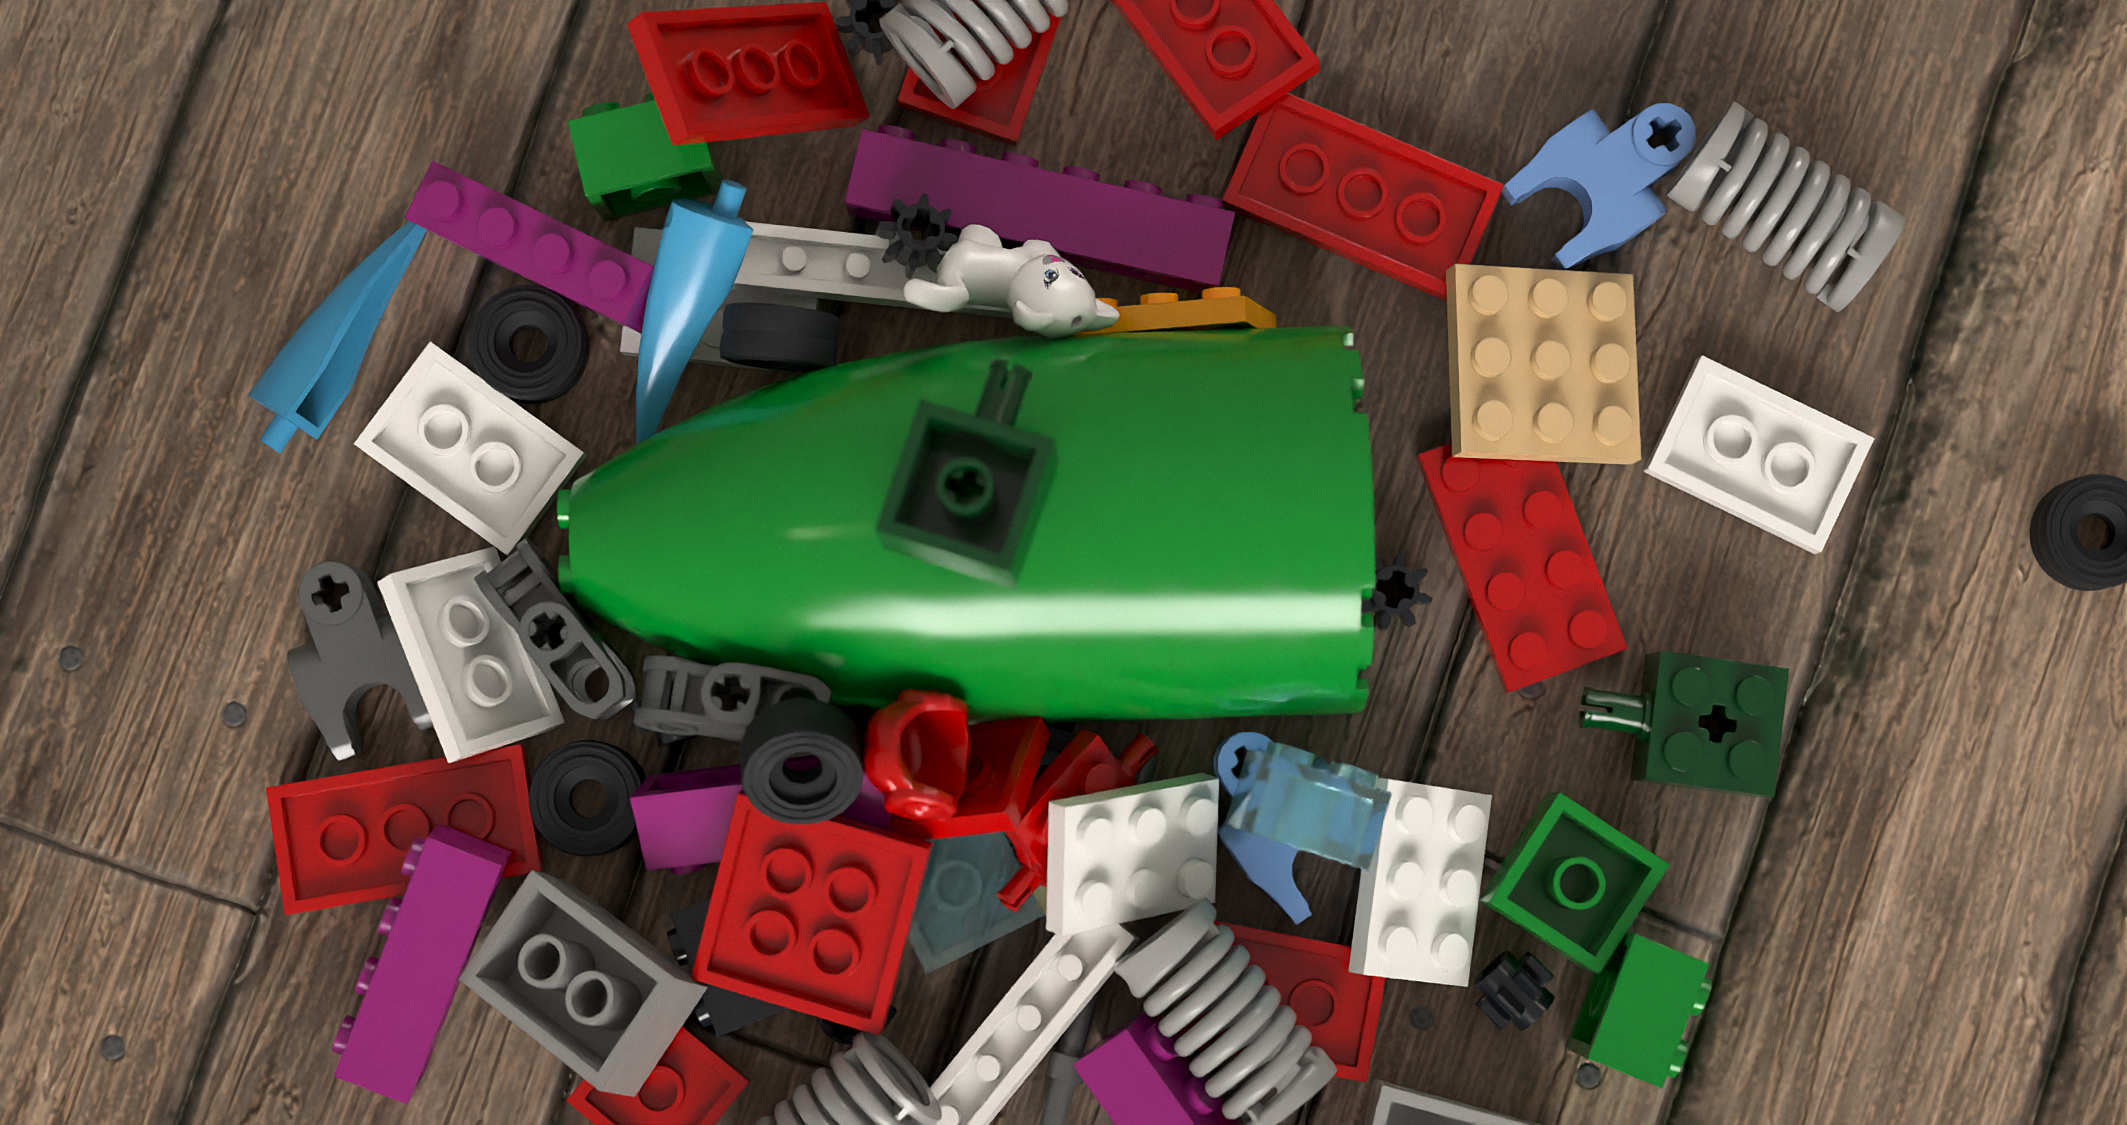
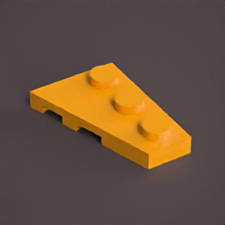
[1076,287,1277,334]

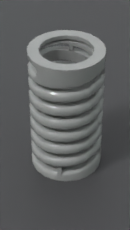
[879,0,1069,109]
[1666,101,1907,312]
[1113,897,1338,1125]
[756,1030,942,1125]

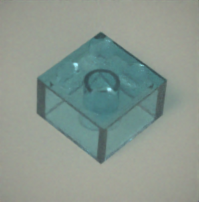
[1225,741,1392,870]
[909,831,1044,974]

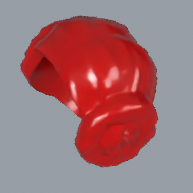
[862,689,971,821]

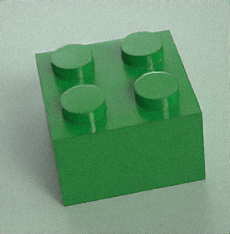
[568,92,723,221]
[1479,792,1670,975]
[1565,932,1711,1088]

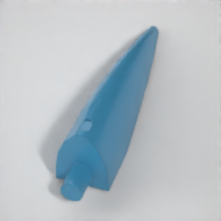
[636,179,753,445]
[247,221,427,454]

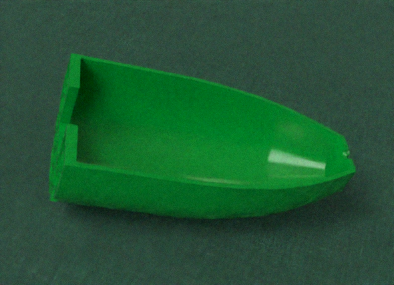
[557,325,1375,725]

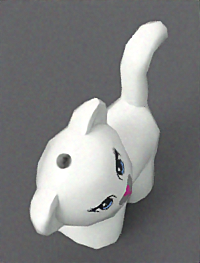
[904,224,1120,339]

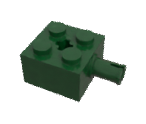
[875,359,1059,589]
[1578,651,1789,798]

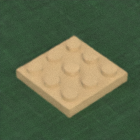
[1446,264,1641,465]

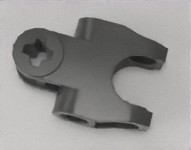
[474,537,638,720]
[287,561,434,761]
[633,655,832,755]

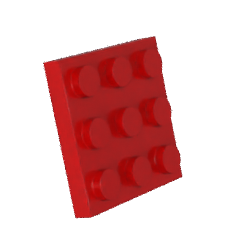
[691,788,934,1036]

